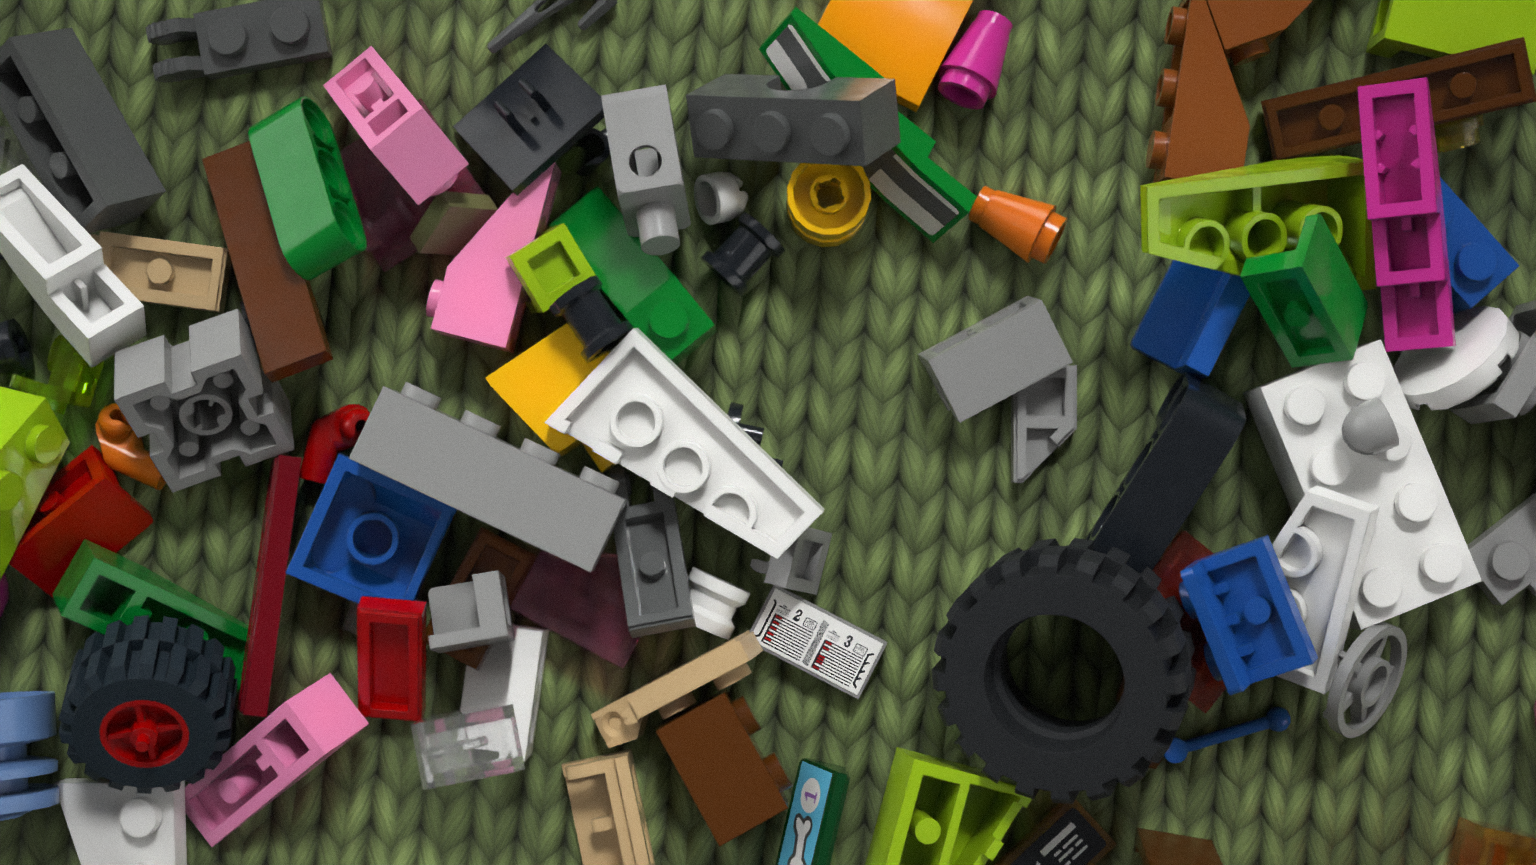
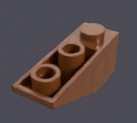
[1146,0,1250,183]

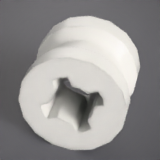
[688,567,750,640]

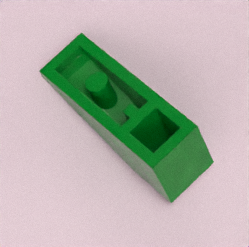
[549,185,717,365]
[52,539,248,692]

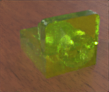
[9,334,104,415]

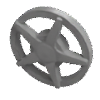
[1323,622,1407,738]

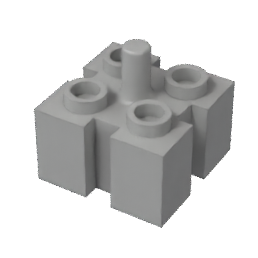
[114,309,294,493]

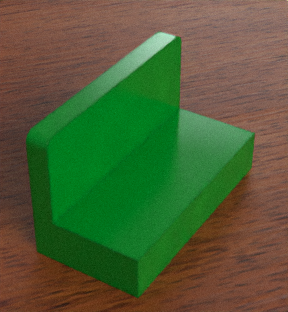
[1240,214,1368,368]

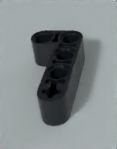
[1085,371,1246,574]

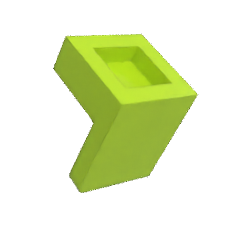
[505,223,596,313]

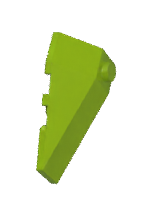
[1140,154,1376,291]

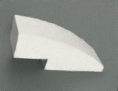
[0,164,146,368]

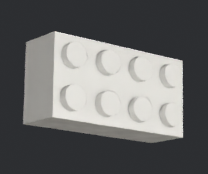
[1243,339,1482,630]

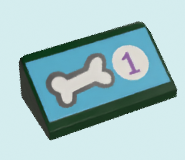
[775,758,850,865]

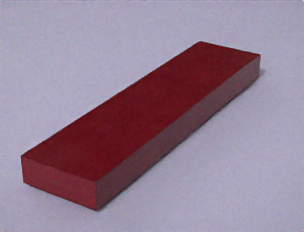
[237,455,302,717]

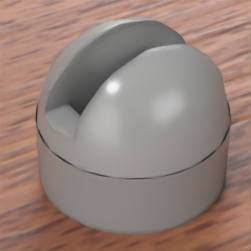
[1341,397,1399,455]

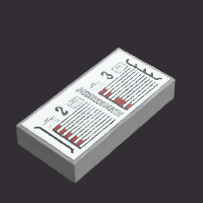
[750,585,888,699]

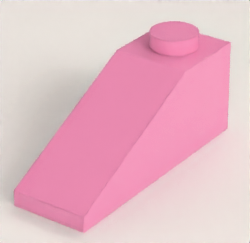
[323,46,469,206]
[426,162,562,353]
[185,673,369,847]

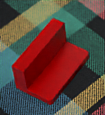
[9,445,153,598]

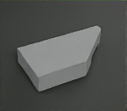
[1011,365,1077,483]

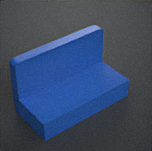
[1130,260,1250,379]

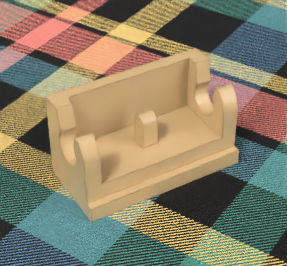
[562,749,655,865]

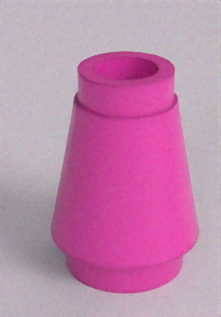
[938,10,1013,109]

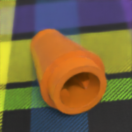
[968,186,1068,264]

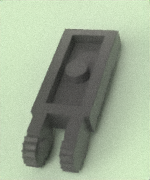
[145,0,333,83]
[610,466,696,638]

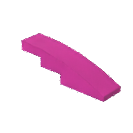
[1357,77,1456,352]

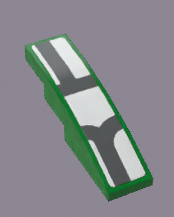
[759,6,977,243]

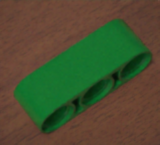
[248,96,367,281]

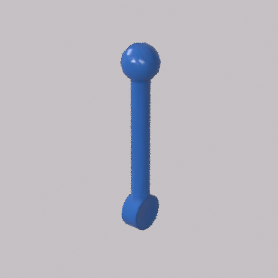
[1163,707,1291,763]

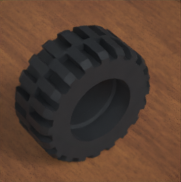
[932,538,1196,804]

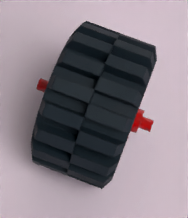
[59,615,238,794]

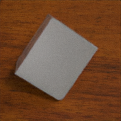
[428,570,515,653]

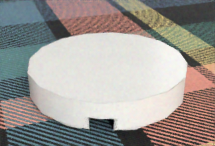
[1393,306,1519,411]

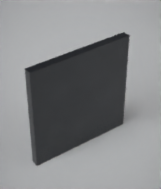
[453,44,604,196]

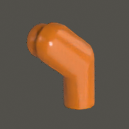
[95,403,166,490]

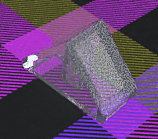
[411,704,525,790]

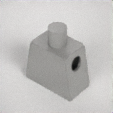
[601,84,691,255]

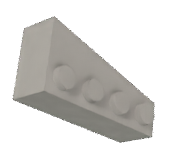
[349,382,627,572]

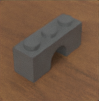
[686,74,901,166]

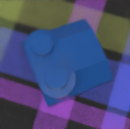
[286,453,457,604]

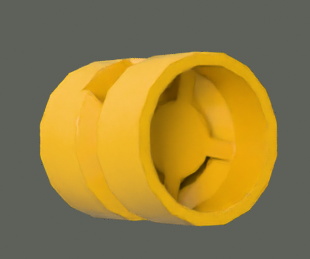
[786,163,871,247]

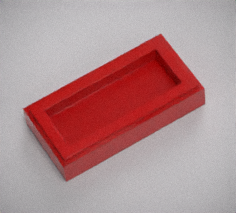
[357,596,426,722]

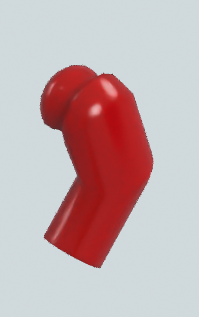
[299,404,370,484]

